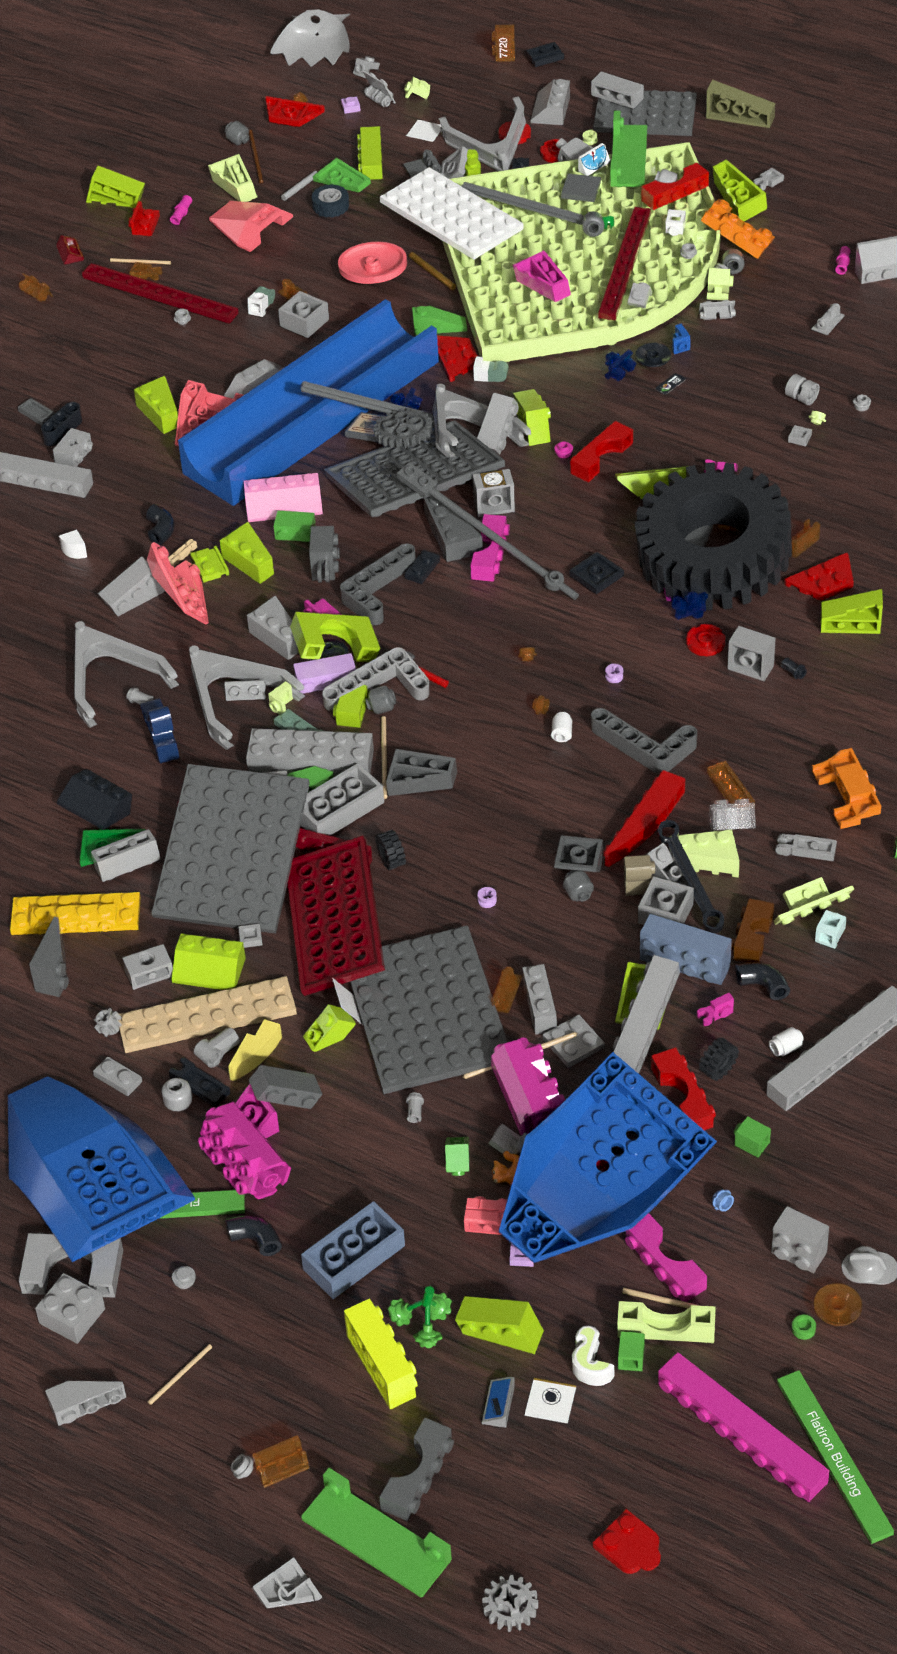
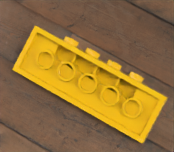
[10,892,141,935]

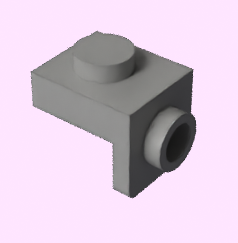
[353,56,380,78]
[627,282,653,308]
[488,1124,528,1155]

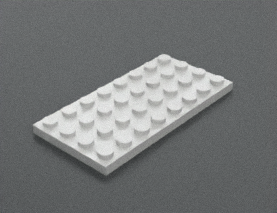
[380,167,523,260]

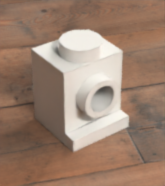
[666,209,686,236]

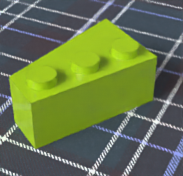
[513,389,551,446]

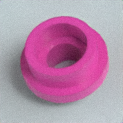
[555,442,573,458]

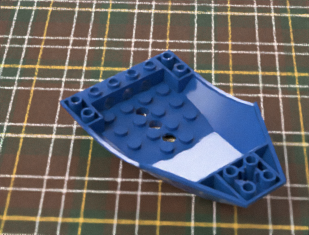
[499,1052,717,1263]
[8,1076,195,1262]

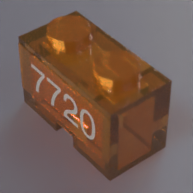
[492,25,515,62]

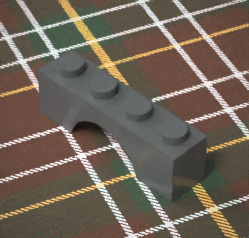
[379,1418,454,1521]

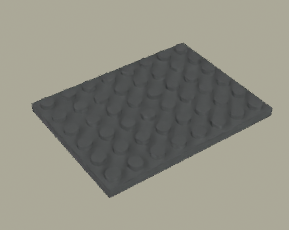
[324,420,505,517]
[152,764,310,934]
[344,925,508,1094]

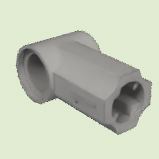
[194,1027,240,1068]

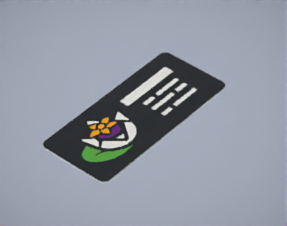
[655,373,686,394]

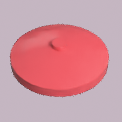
[338,242,407,284]

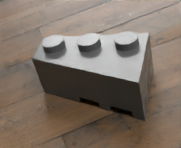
[386,749,457,796]

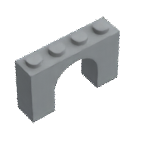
[19,1233,123,1297]

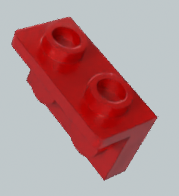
[129,201,160,236]

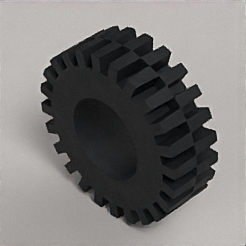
[635,462,792,610]

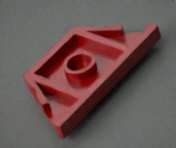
[266,96,325,127]
[437,335,478,382]
[784,553,854,601]

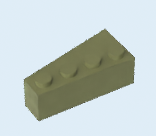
[706,80,775,128]

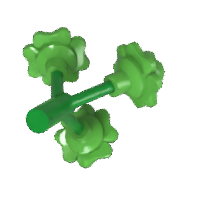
[388,1286,452,1348]

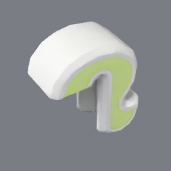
[572,1325,614,1386]

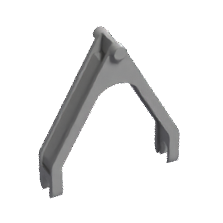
[438,96,526,171]
[432,384,531,458]
[75,621,179,728]
[189,646,305,750]

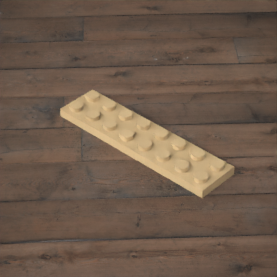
[119,976,297,1053]

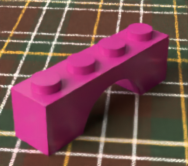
[471,514,510,582]
[625,1213,707,1302]

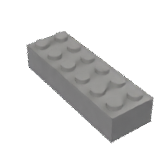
[246,729,374,778]

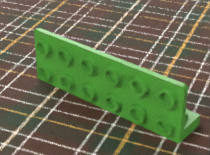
[610,111,647,187]
[301,1468,452,1597]

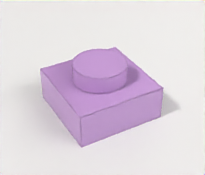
[341,97,360,114]
[510,1243,534,1267]

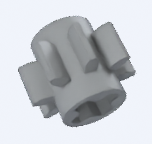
[94,1008,122,1037]

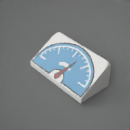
[578,143,610,176]

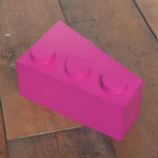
[513,250,571,302]

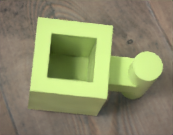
[707,268,734,300]

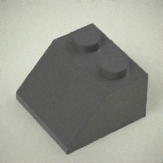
[554,835,603,872]

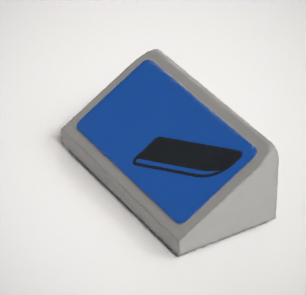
[482,1377,515,1428]

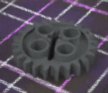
[373,408,433,449]

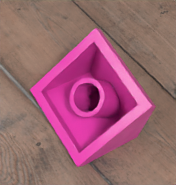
[236,1084,279,1138]

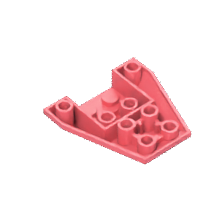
[209,201,293,252]
[175,380,244,446]
[147,542,209,625]

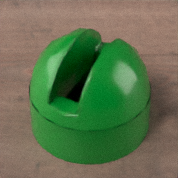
[603,216,615,230]

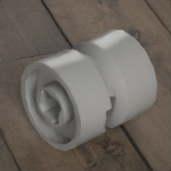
[785,374,820,406]

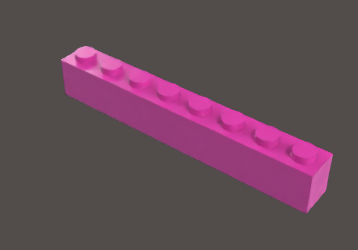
[658,1353,829,1502]

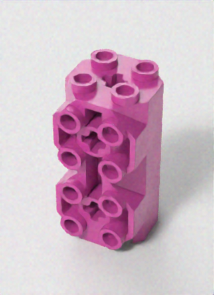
[491,1038,565,1135]
[198,1102,291,1199]

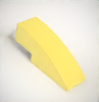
[228,1019,282,1081]

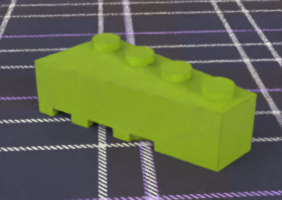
[713,160,767,221]

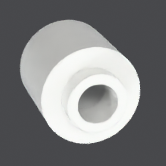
[551,712,572,742]
[769,1027,803,1057]

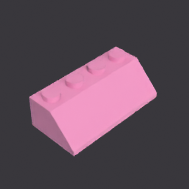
[244,473,323,522]

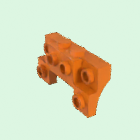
[701,199,775,259]
[812,748,881,829]

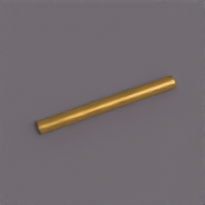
[409,252,456,290]

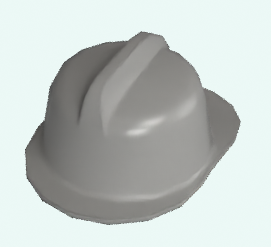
[842,1246,897,1285]

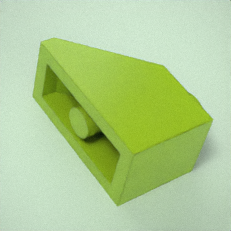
[333,685,368,728]

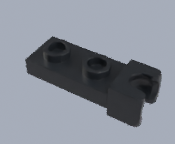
[169,1058,230,1107]

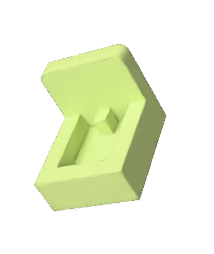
[404,77,430,99]
[268,681,293,715]

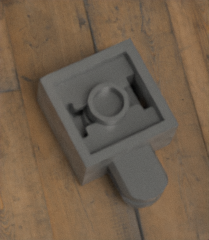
[309,526,340,583]

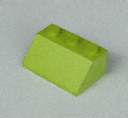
[172,934,246,990]

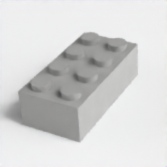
[301,763,384,836]

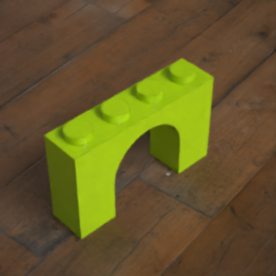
[290,612,380,662]

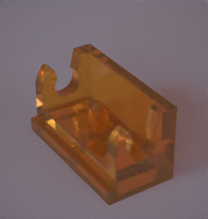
[791,519,820,558]
[252,1435,309,1488]

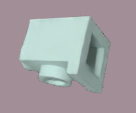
[815,910,846,949]

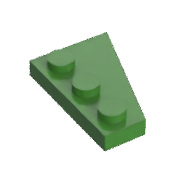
[313,158,371,192]

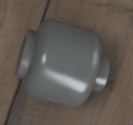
[225,121,250,146]
[582,211,605,237]
[722,249,745,275]
[366,686,397,715]
[563,870,594,902]

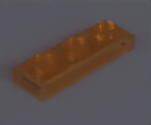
[707,761,755,814]

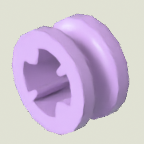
[606,664,623,683]
[478,887,497,908]

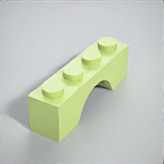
[618,1301,715,1343]

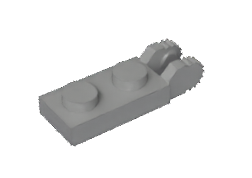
[775,834,837,861]

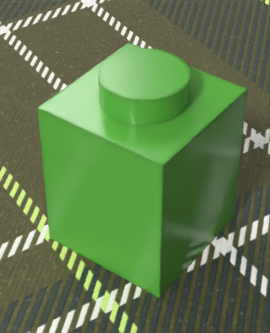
[734,1116,771,1157]
[618,1331,645,1371]

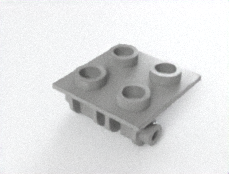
[363,70,396,107]

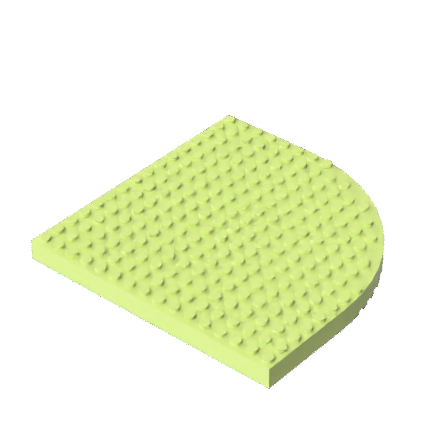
[442,142,720,362]

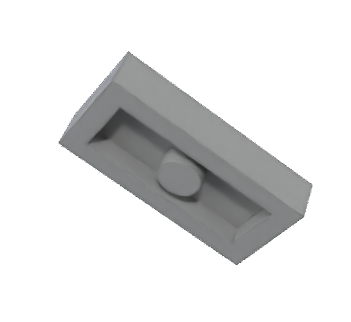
[93,1056,142,1096]

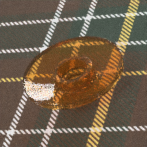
[814,1283,862,1326]

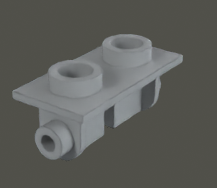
[699,300,736,320]
[812,303,844,335]
[225,680,266,701]

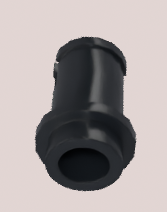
[781,657,807,679]

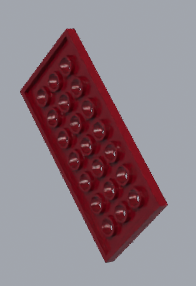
[288,836,385,996]

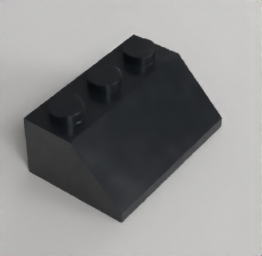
[57,769,132,830]

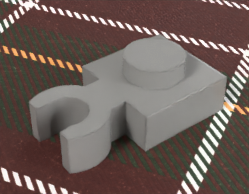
[754,168,784,190]

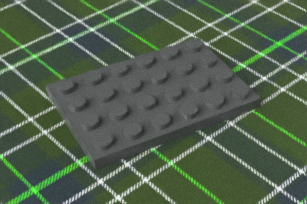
[594,90,697,136]

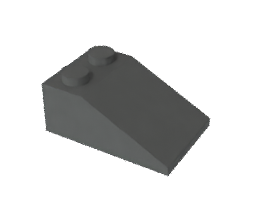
[29,916,69,997]

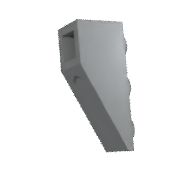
[647,843,695,899]
[45,1381,126,1426]

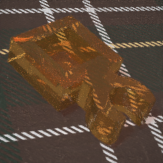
[130,262,162,280]

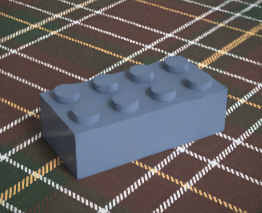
[640,914,732,985]
[301,1201,405,1299]

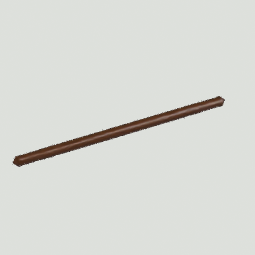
[249,130,263,184]

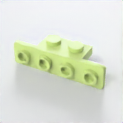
[774,877,854,925]

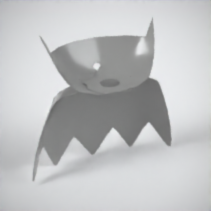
[270,9,350,67]

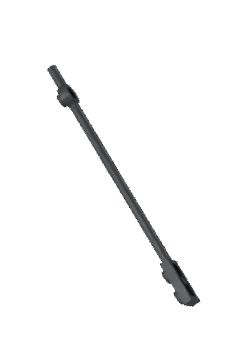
[397,462,579,600]

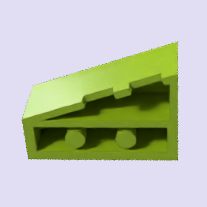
[86,166,145,207]
[134,376,178,434]
[220,522,274,584]
[821,589,883,634]
[455,1296,544,1354]

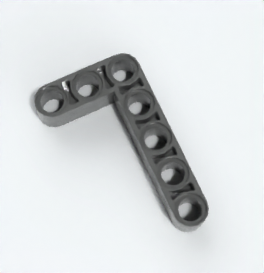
[340,543,416,625]
[591,708,697,774]

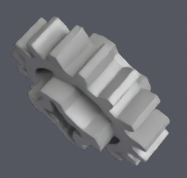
[482,1575,538,1632]

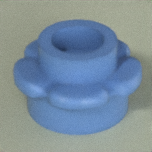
[712,1189,734,1211]

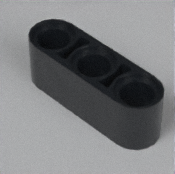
[41,402,82,446]

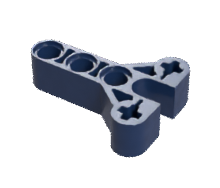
[140,698,179,764]

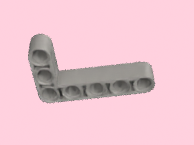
[323,647,429,711]

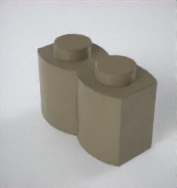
[624,855,655,896]

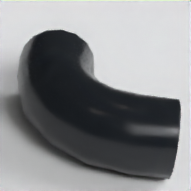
[146,504,175,546]
[735,962,790,1000]
[225,1215,282,1256]

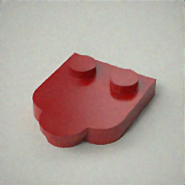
[593,1509,661,1574]

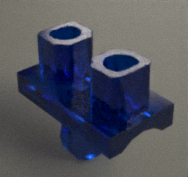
[604,349,637,381]
[391,387,423,410]
[672,591,708,620]

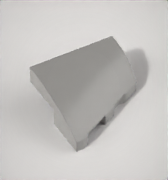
[252,1558,322,1609]

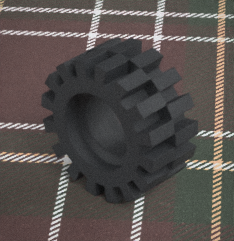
[375,829,406,870]
[699,1037,739,1081]

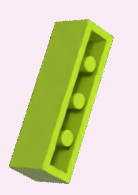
[357,126,383,180]

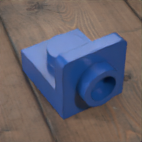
[672,323,690,354]

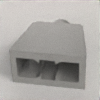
[556,138,593,162]

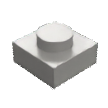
[788,425,812,446]
[238,924,262,948]

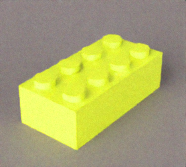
[344,1299,418,1409]

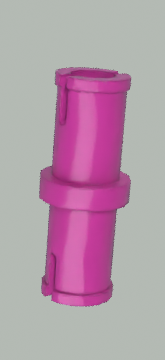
[170,195,192,225]
[836,246,851,275]

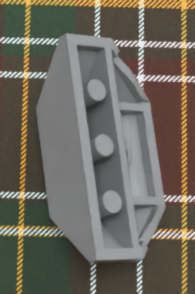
[224,359,283,399]

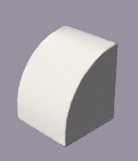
[59,530,87,559]

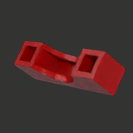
[641,163,709,210]
[570,421,633,483]
[651,1047,716,1130]

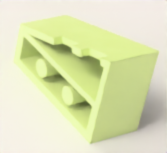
[208,154,257,202]
[669,830,739,878]

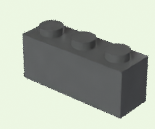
[249,1065,322,1109]

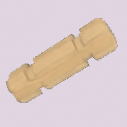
[168,539,197,567]

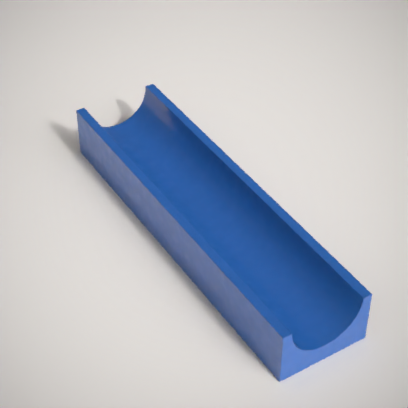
[178,299,439,506]

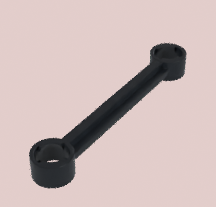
[658,820,724,934]

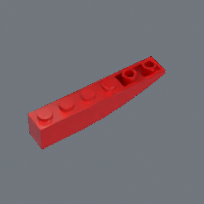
[603,770,685,867]

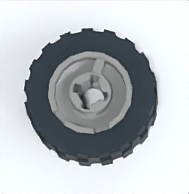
[312,184,349,217]

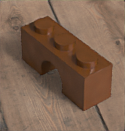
[731,898,774,963]

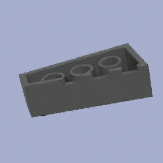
[423,496,483,562]

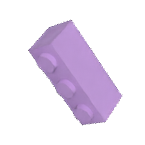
[293,653,356,694]

